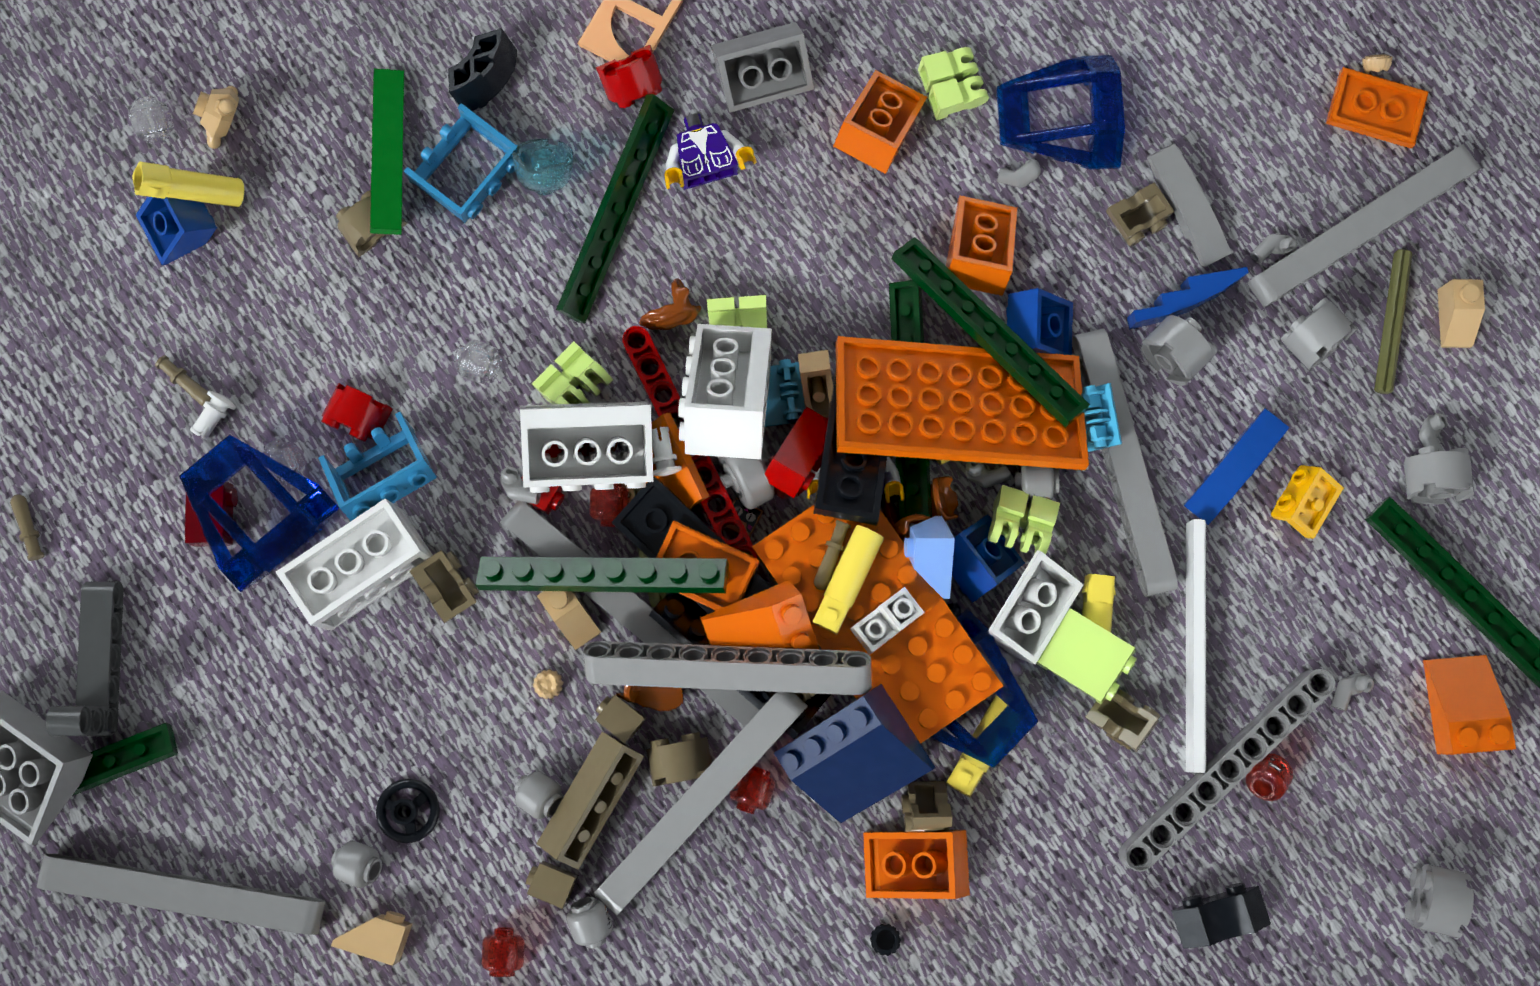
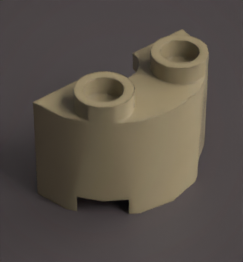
[1106,182,1175,247]
[336,190,408,257]
[409,550,479,623]
[1085,689,1160,752]
[646,732,712,787]
[901,781,953,832]

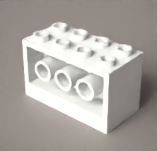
[679,324,772,459]
[519,401,653,493]
[276,499,433,631]

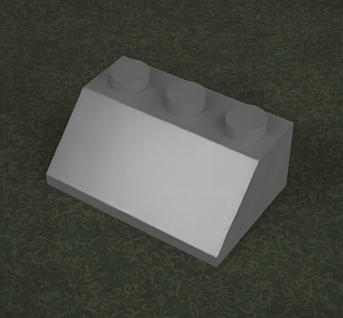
[711,22,814,113]

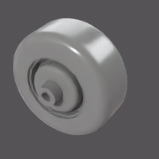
[717,454,775,509]

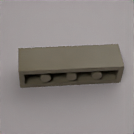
[536,731,644,870]

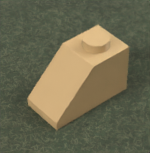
[1437,279,1485,348]
[798,350,833,419]
[537,591,602,650]
[331,911,413,966]

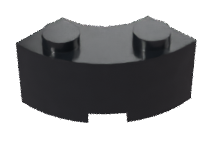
[448,28,517,111]
[1171,883,1271,949]

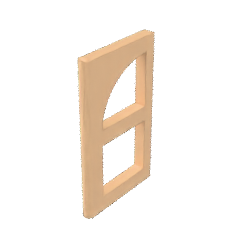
[577,0,684,62]

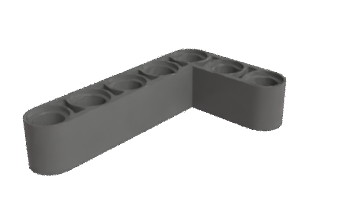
[46,581,124,736]

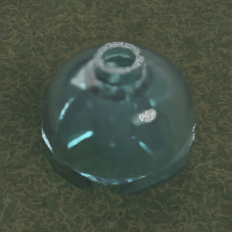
[512,138,574,195]

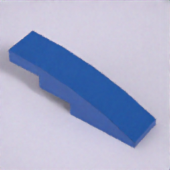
[1127,267,1249,330]
[1184,408,1290,525]

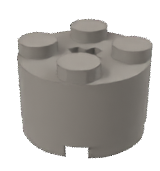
[1281,297,1358,370]
[1141,315,1217,386]
[1404,446,1474,505]
[1405,864,1474,938]

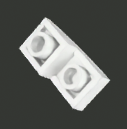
[850,587,925,655]

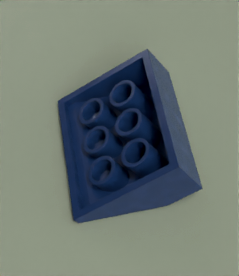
[774,684,936,823]

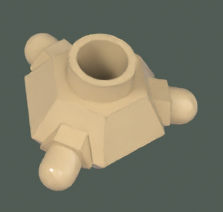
[193,86,239,149]

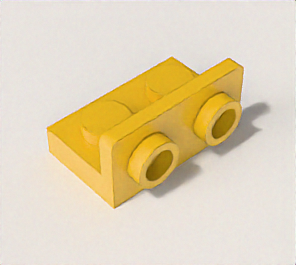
[1271,465,1344,539]

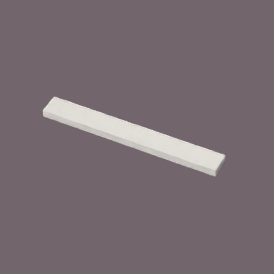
[1186,519,1206,773]

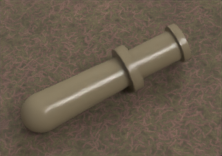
[155,355,211,406]
[10,494,44,561]
[814,520,851,590]

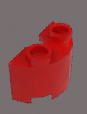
[596,45,663,108]
[321,383,393,442]

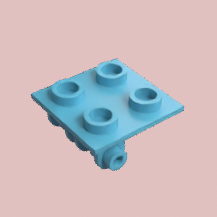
[765,359,805,427]
[1081,383,1122,452]

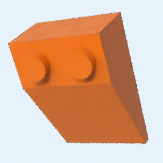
[833,70,927,174]
[946,195,1018,296]
[700,580,819,649]
[1423,655,1516,755]
[863,830,970,899]

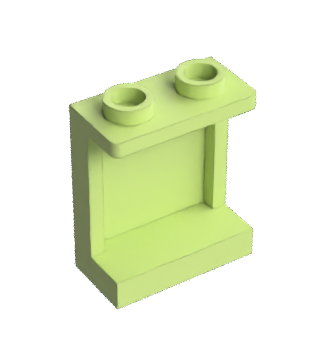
[1036,608,1137,705]

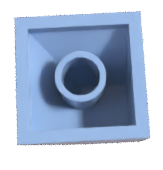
[904,516,955,599]

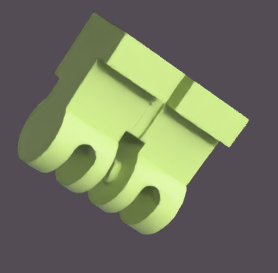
[918,47,989,121]
[707,295,767,328]
[532,341,613,405]
[988,485,1060,555]

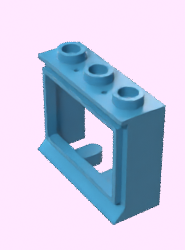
[404,103,521,223]
[318,412,437,521]

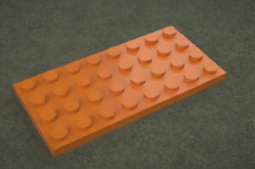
[836,336,1089,470]
[752,505,1003,744]

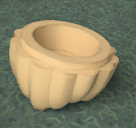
[1362,54,1392,74]
[533,669,563,699]

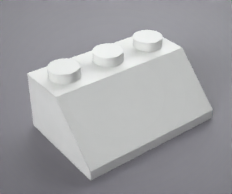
[988,550,1084,665]

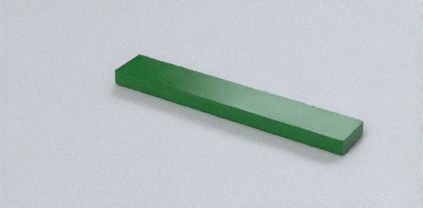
[370,68,404,235]

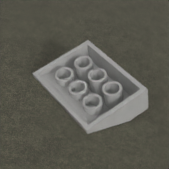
[0,690,93,846]

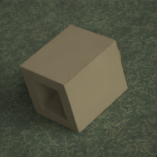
[595,695,647,744]
[525,861,579,909]

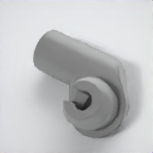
[997,159,1041,188]
[1250,234,1298,264]
[1419,413,1448,451]
[965,462,1011,488]
[500,466,541,504]
[1331,673,1374,712]

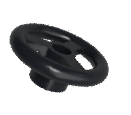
[376,779,440,843]

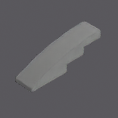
[1147,144,1232,267]

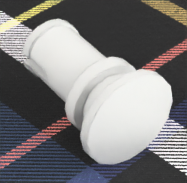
[190,390,236,440]
[652,427,682,476]

